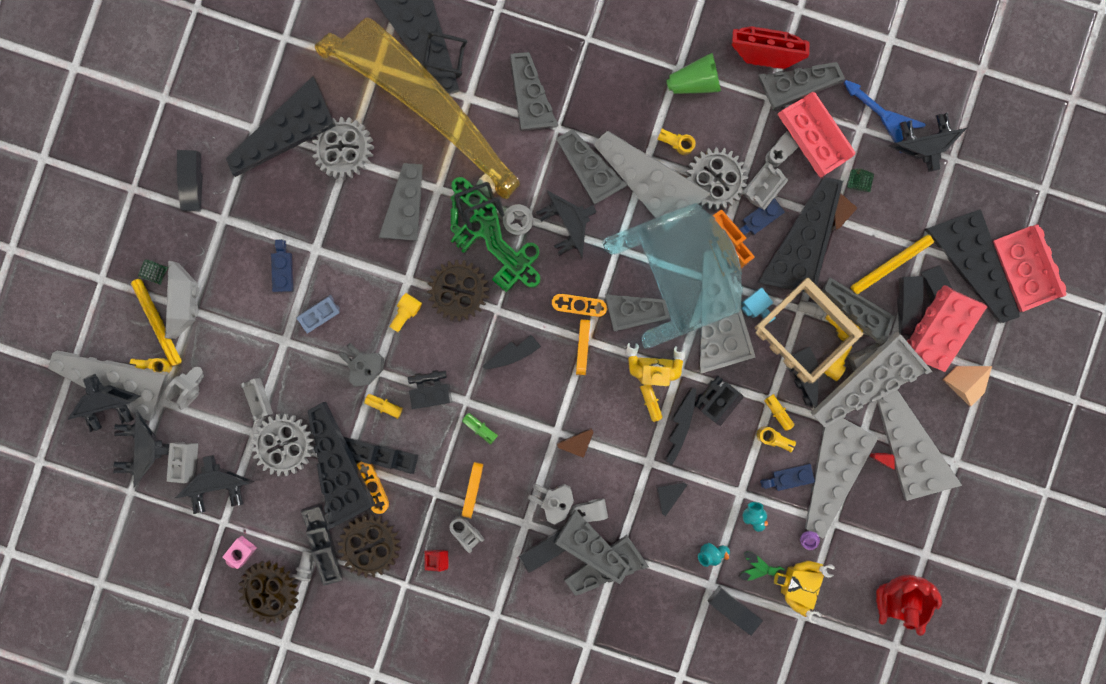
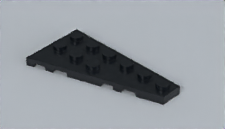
[374,0,460,97]
[226,76,336,177]
[757,177,843,293]
[924,209,1020,323]
[308,402,376,530]

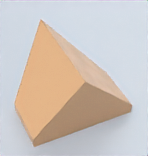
[943,366,992,406]

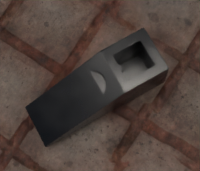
[786,347,819,409]

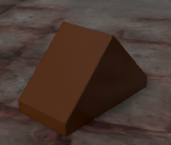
[831,193,857,231]
[557,428,594,458]

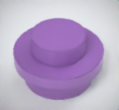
[800,531,820,550]

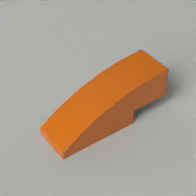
[709,210,755,272]

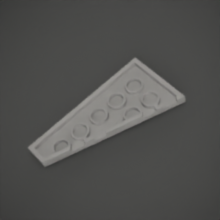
[593,131,711,231]
[700,248,755,374]
[811,332,932,427]
[48,350,169,421]
[877,390,962,501]
[805,418,878,538]

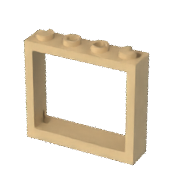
[754,278,863,383]

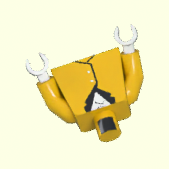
[626,343,685,386]
[774,561,835,624]

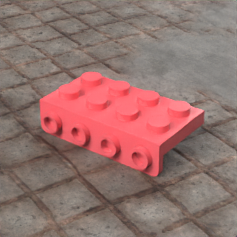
[778,92,855,178]
[993,224,1066,312]
[907,285,987,372]

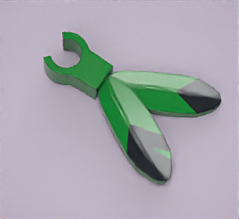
[739,551,785,580]

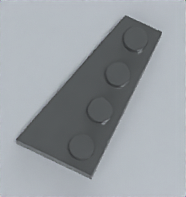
[510,52,559,131]
[556,129,627,205]
[379,163,423,241]

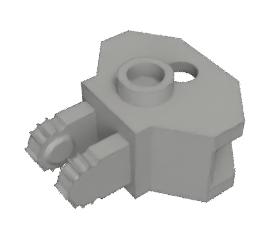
[164,366,204,410]
[528,483,574,524]

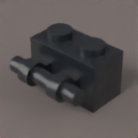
[408,370,452,409]
[694,375,744,426]

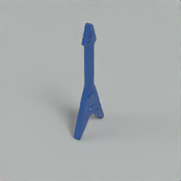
[844,80,926,153]

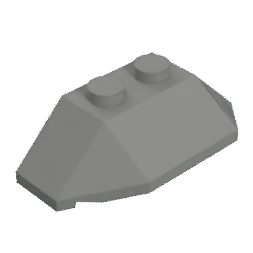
[165,261,199,339]

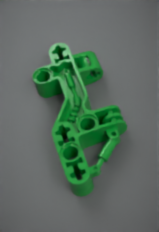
[450,177,541,293]

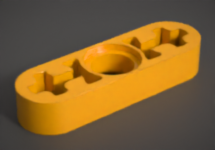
[552,294,607,317]
[576,319,590,375]
[357,462,389,514]
[462,462,483,518]

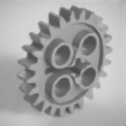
[311,117,374,180]
[686,147,748,210]
[251,414,315,476]

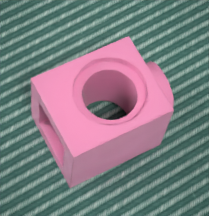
[222,536,257,569]

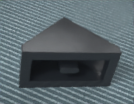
[656,481,687,517]

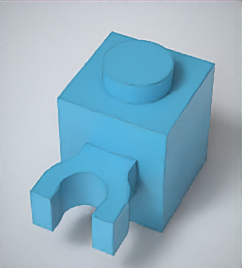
[741,288,775,323]

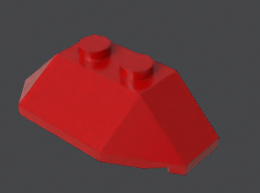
[732,26,809,69]

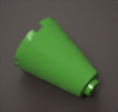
[667,53,721,94]

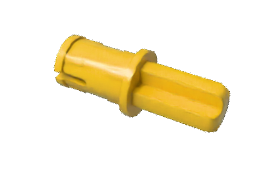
[640,385,663,422]
[364,394,403,419]
[764,394,794,431]

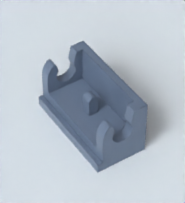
[296,294,340,334]

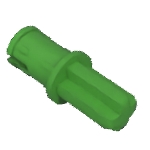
[462,413,498,445]

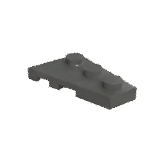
[605,294,670,332]

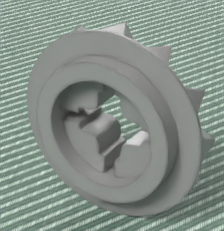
[503,204,533,235]

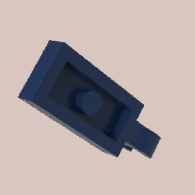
[739,198,785,235]
[271,239,293,292]
[760,463,815,491]

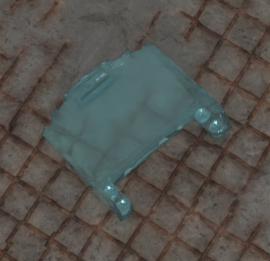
[602,203,743,349]

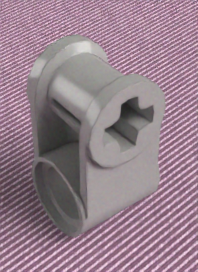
[765,130,799,168]
[570,498,608,522]
[450,516,484,553]

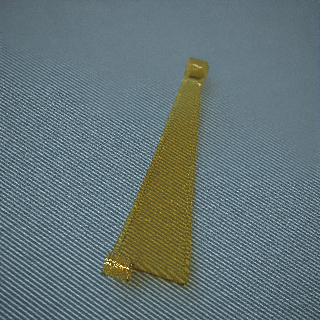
[315,18,520,199]

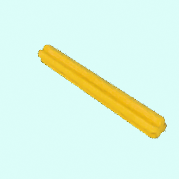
[850,235,934,294]
[131,279,182,366]

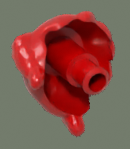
[876,574,942,636]

